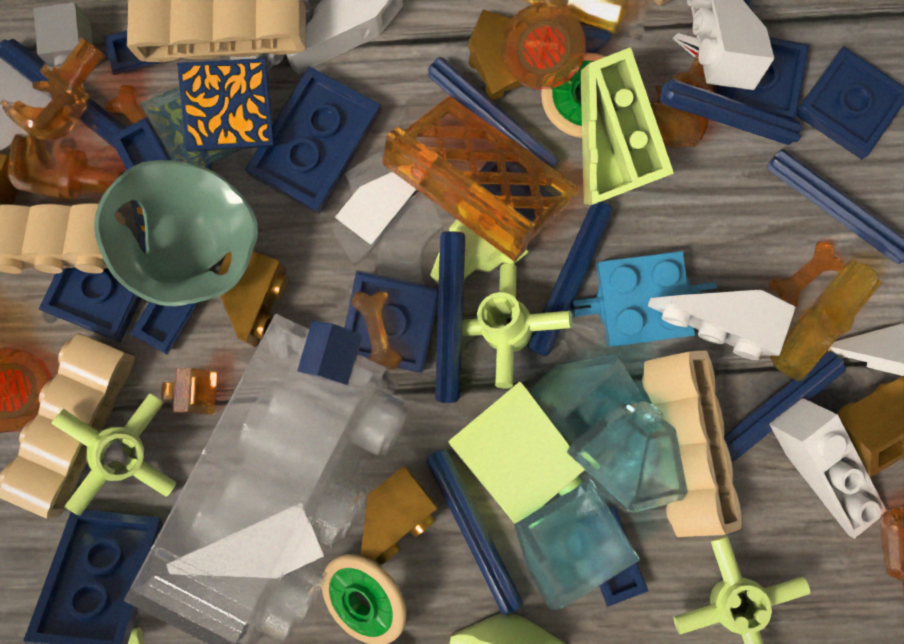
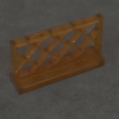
[382,96,580,262]

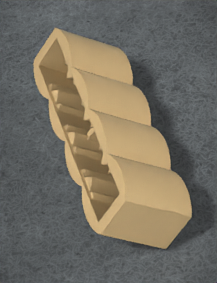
[127,0,306,62]
[0,204,126,274]
[0,333,135,518]
[642,351,742,537]

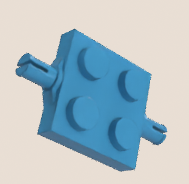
[571,251,718,347]

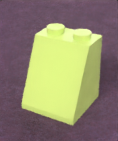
[448,382,586,527]

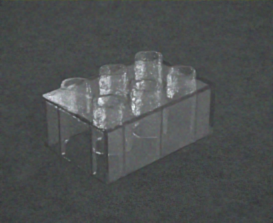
[124,314,410,644]

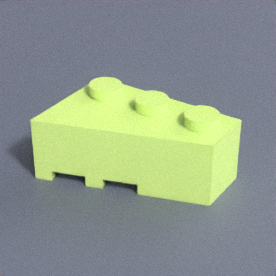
[581,47,674,205]

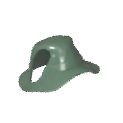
[94,160,258,306]

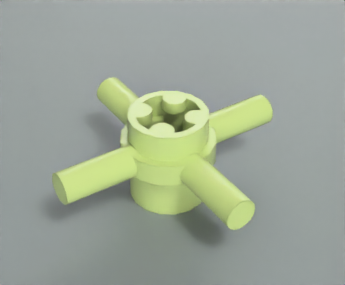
[462,263,572,389]
[51,393,176,516]
[673,536,810,644]

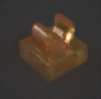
[161,368,217,415]

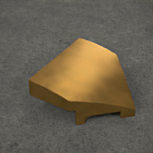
[468,9,539,100]

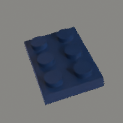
[245,66,382,214]
[23,510,163,644]

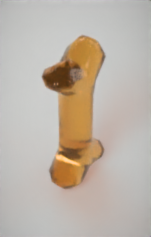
[106,85,165,144]
[769,241,844,307]
[351,291,402,370]

